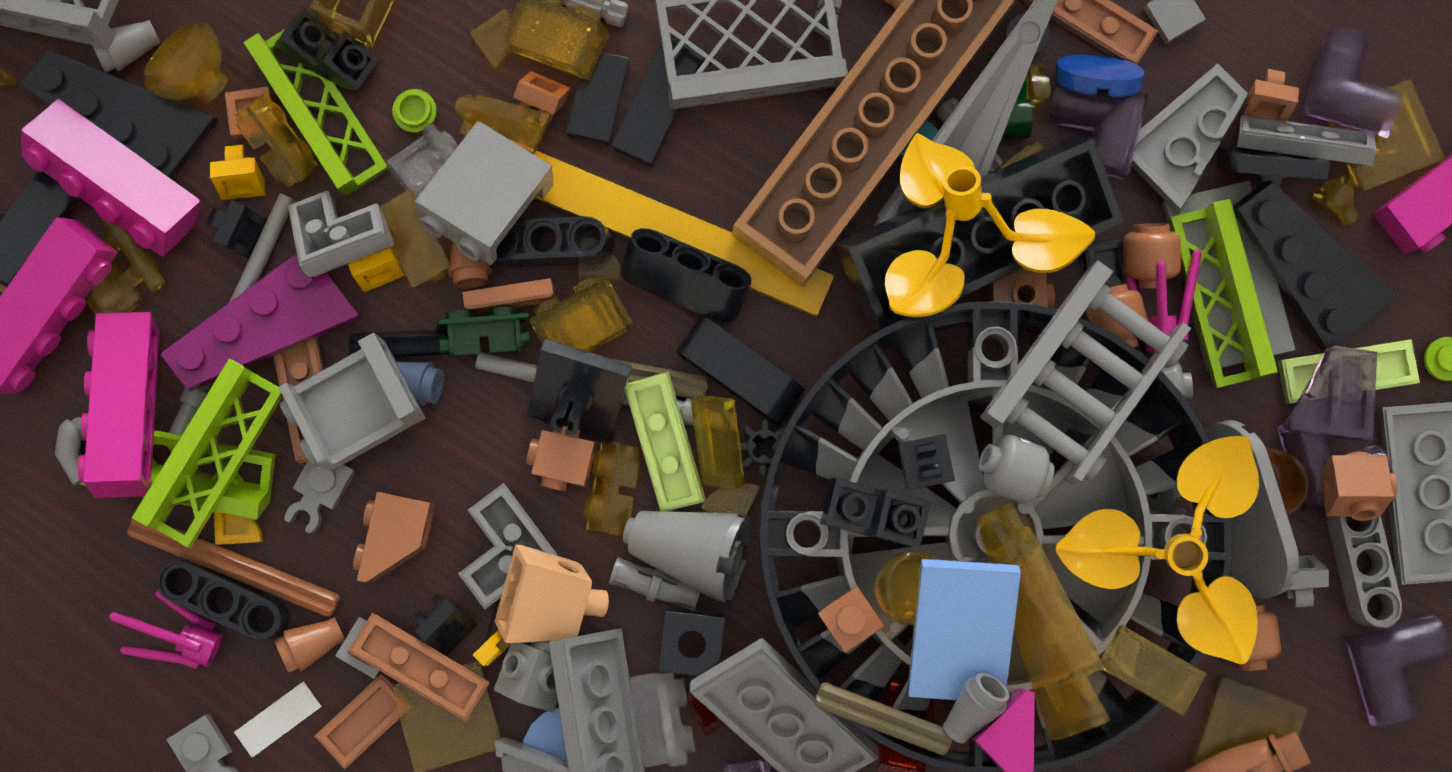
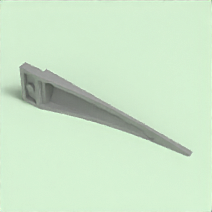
[874,0,1058,226]

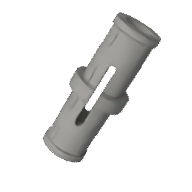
[609,557,700,612]

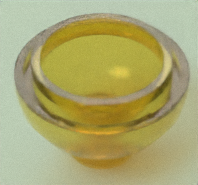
[144,21,228,104]

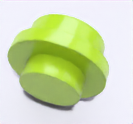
[392,89,437,133]
[1424,337,1452,381]

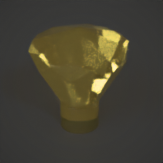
[1313,175,1359,225]

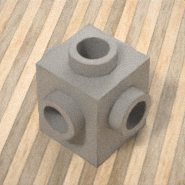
[494,641,558,712]

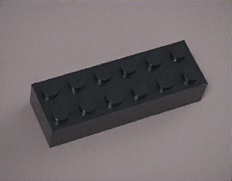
[834,136,1124,331]

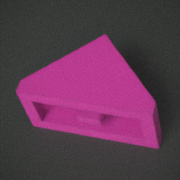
[971,688,1035,772]

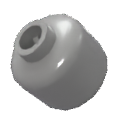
[979,434,1054,504]

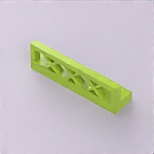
[243,28,389,197]
[1168,199,1278,389]
[132,358,283,548]
[80,430,276,520]

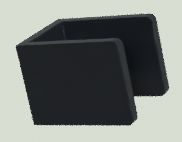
[659,609,726,676]

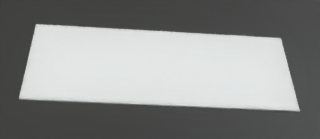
[234,681,322,758]

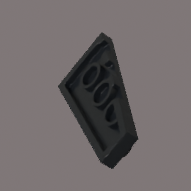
[21,50,218,180]
[1233,181,1397,351]

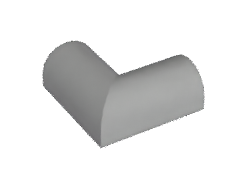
[288,190,394,277]
[458,483,558,610]

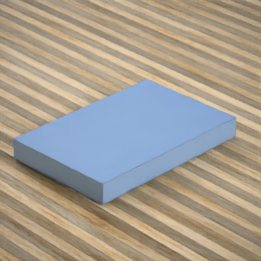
[907,559,1021,700]

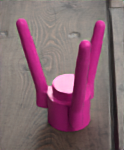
[1125,250,1201,352]
[109,590,222,670]

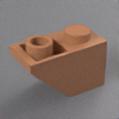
[353,492,436,582]

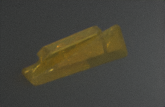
[977,501,1110,740]

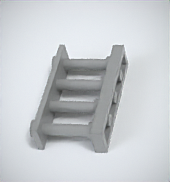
[980,260,1191,485]

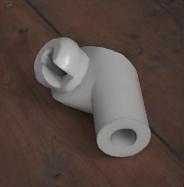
[55,417,84,486]

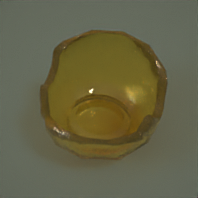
[874,552,932,626]

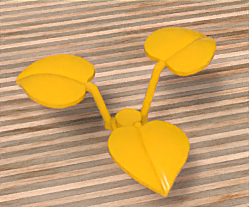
[885,133,1095,317]
[1055,436,1259,664]

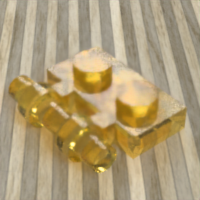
[85,218,166,315]

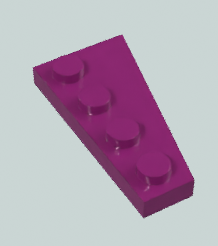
[160,253,362,392]

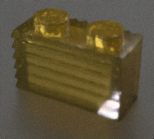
[501,0,609,80]
[529,276,634,352]

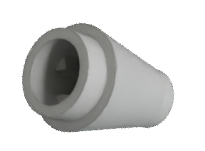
[92,20,161,73]
[943,672,1009,743]

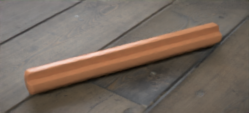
[127,519,340,616]

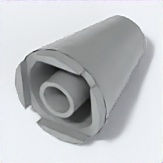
[623,511,752,603]

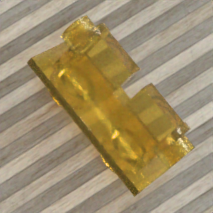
[233,93,318,188]
[455,94,551,154]
[379,189,452,288]
[584,442,641,536]

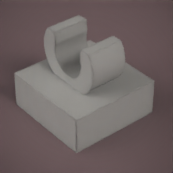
[1286,555,1329,608]

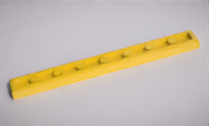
[511,140,834,318]

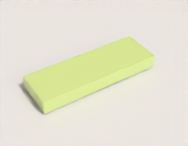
[1278,339,1420,405]
[626,371,706,511]

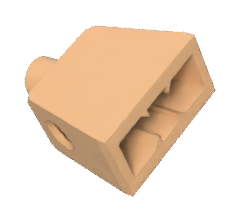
[495,544,609,643]

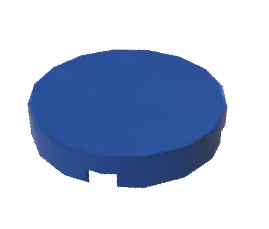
[1055,54,1145,97]

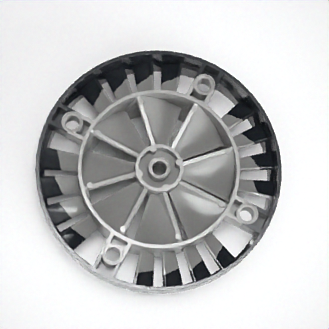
[759,301,1233,772]

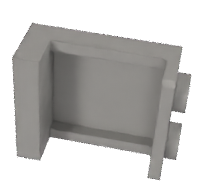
[415,121,553,265]
[279,332,425,471]

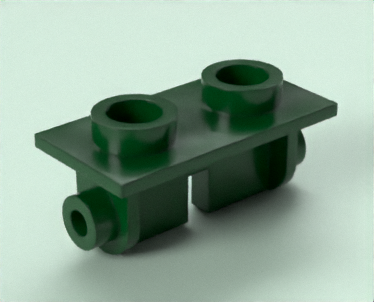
[435,307,530,357]

